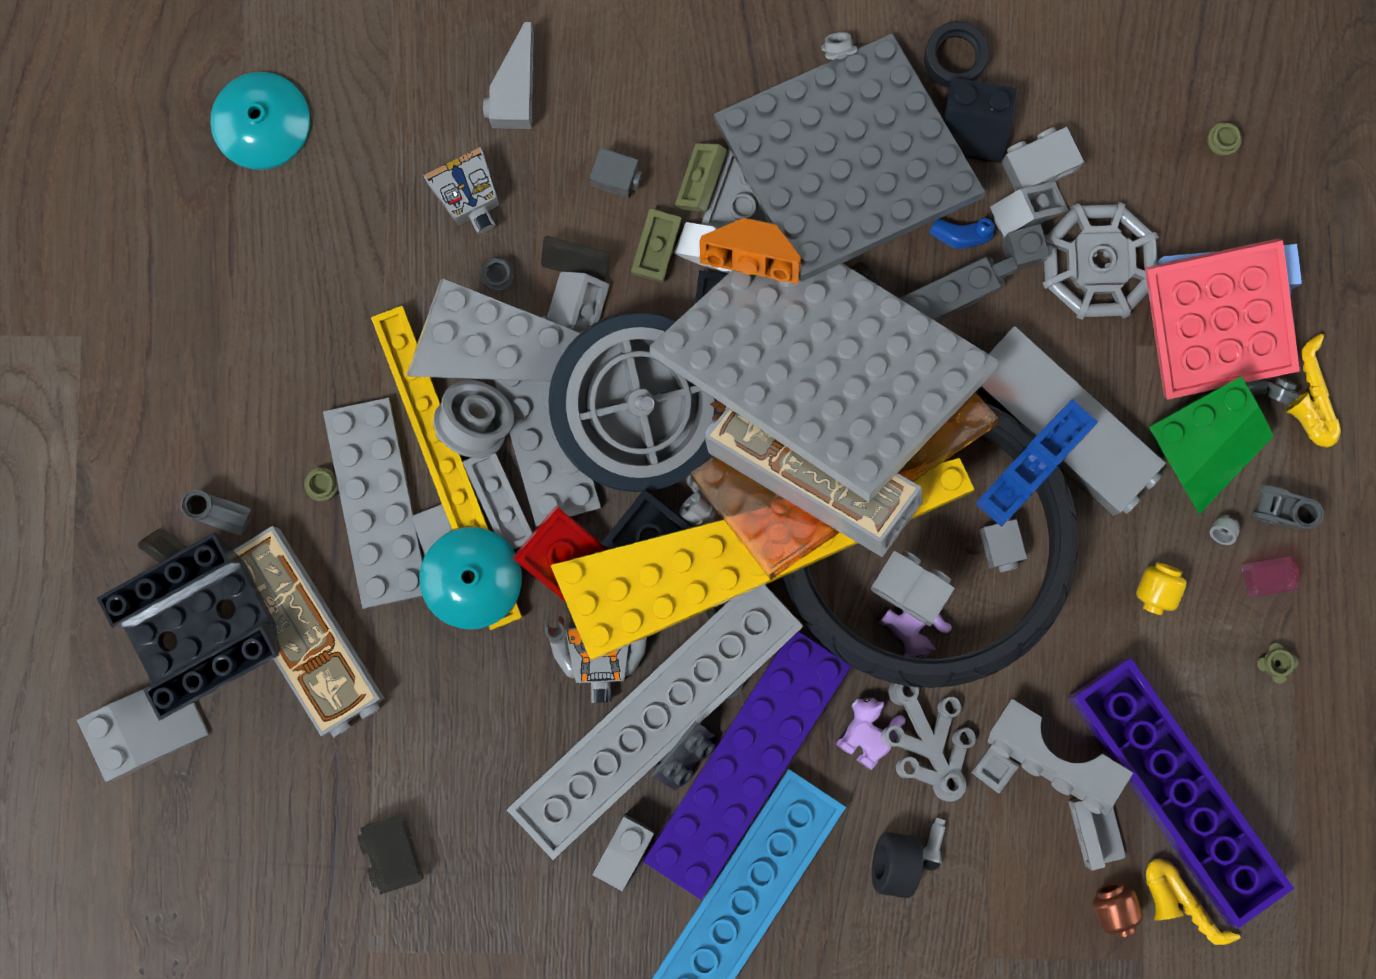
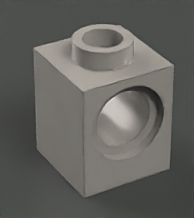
[979,519,1027,573]

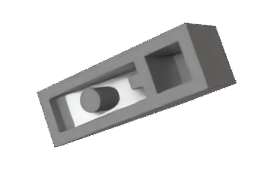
[483,22,534,129]

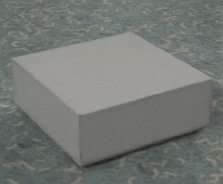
[970,745,1019,793]

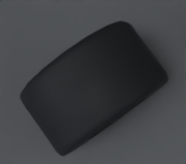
[872,832,923,898]

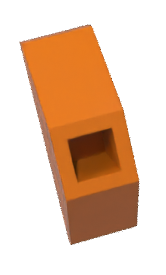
[699,218,801,284]

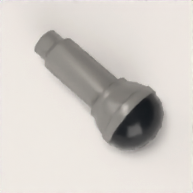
[923,818,946,871]

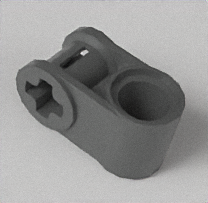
[1251,485,1324,532]

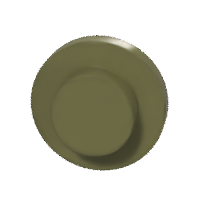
[1207,122,1242,156]
[304,468,338,502]

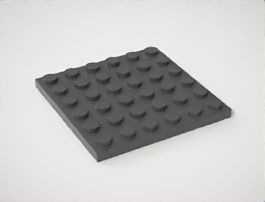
[714,34,985,282]

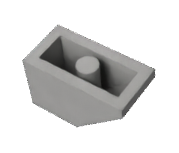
[990,181,1069,237]
[593,814,655,891]

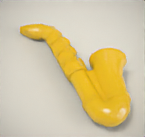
[1285,333,1341,448]
[1145,858,1241,945]

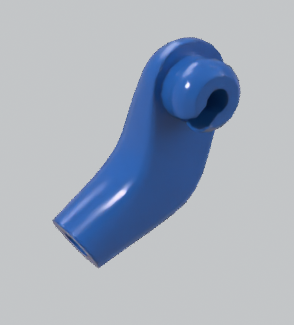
[929,218,995,249]

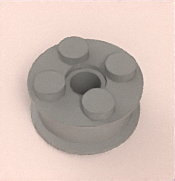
[433,380,514,459]

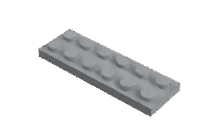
[495,316,601,527]
[323,398,423,609]

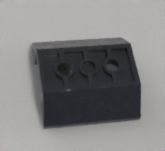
[97,532,280,721]

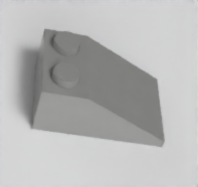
[77,686,209,782]

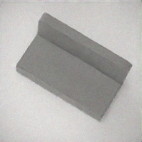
[547,272,610,333]
[1068,798,1126,871]

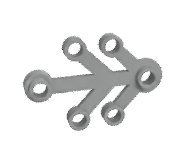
[881,683,976,802]

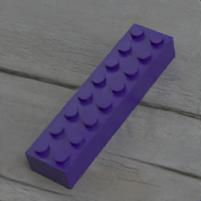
[643,632,851,900]
[1067,658,1294,929]

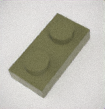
[675,143,727,212]
[631,209,682,283]

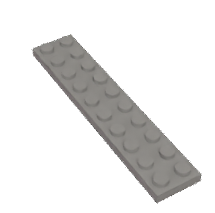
[507,585,804,860]

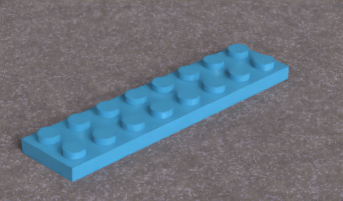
[651,769,846,979]

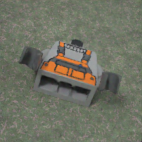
[544,616,647,703]

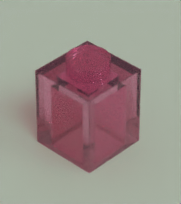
[1242,556,1300,598]

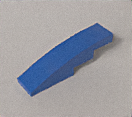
[975,399,1098,527]

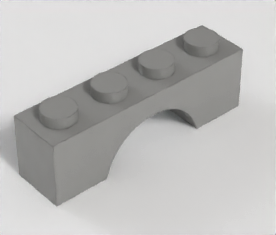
[988,699,1133,816]

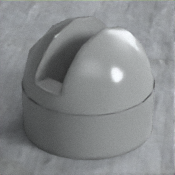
[1210,515,1240,545]

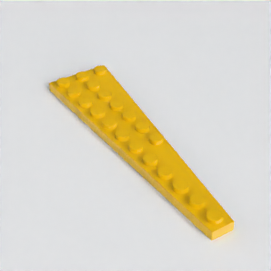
[550,458,974,661]

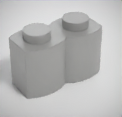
[870,550,955,627]

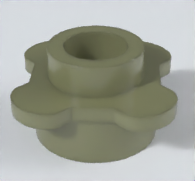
[1257,643,1298,684]

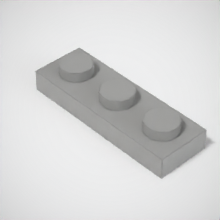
[463,453,533,550]

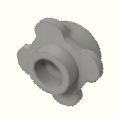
[821,32,858,60]

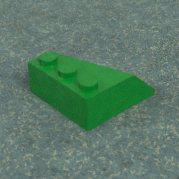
[1149,376,1274,515]

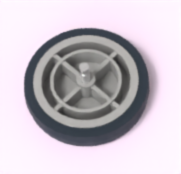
[548,312,717,492]

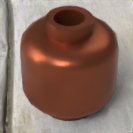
[1092,883,1143,938]

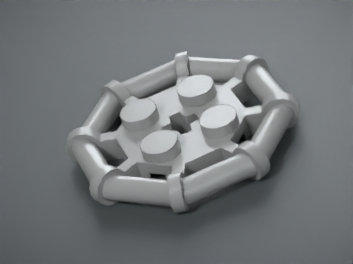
[1042,202,1159,320]

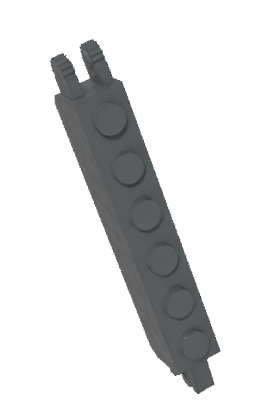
[899,257,1018,322]

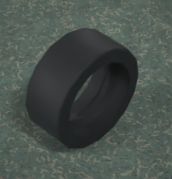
[924,21,989,88]

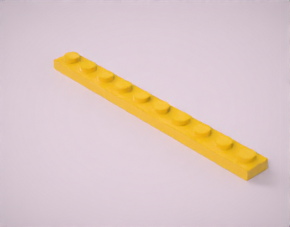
[371,306,523,630]

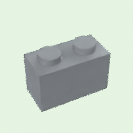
[1002,127,1084,191]

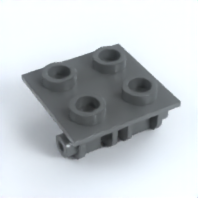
[651,721,718,791]

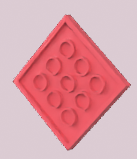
[1145,238,1300,400]

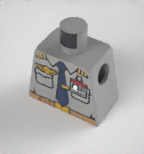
[423,147,500,234]

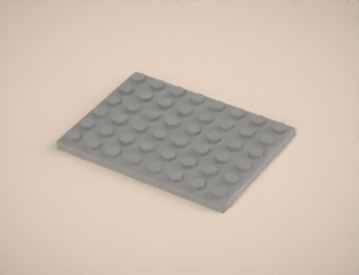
[650,263,999,502]

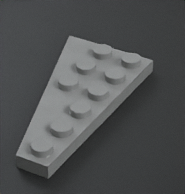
[406,279,580,382]

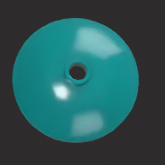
[210,72,311,170]
[419,527,522,629]

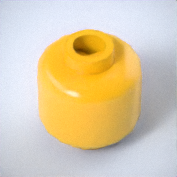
[1136,562,1187,615]

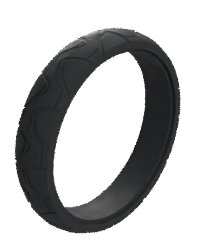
[782,398,1078,688]

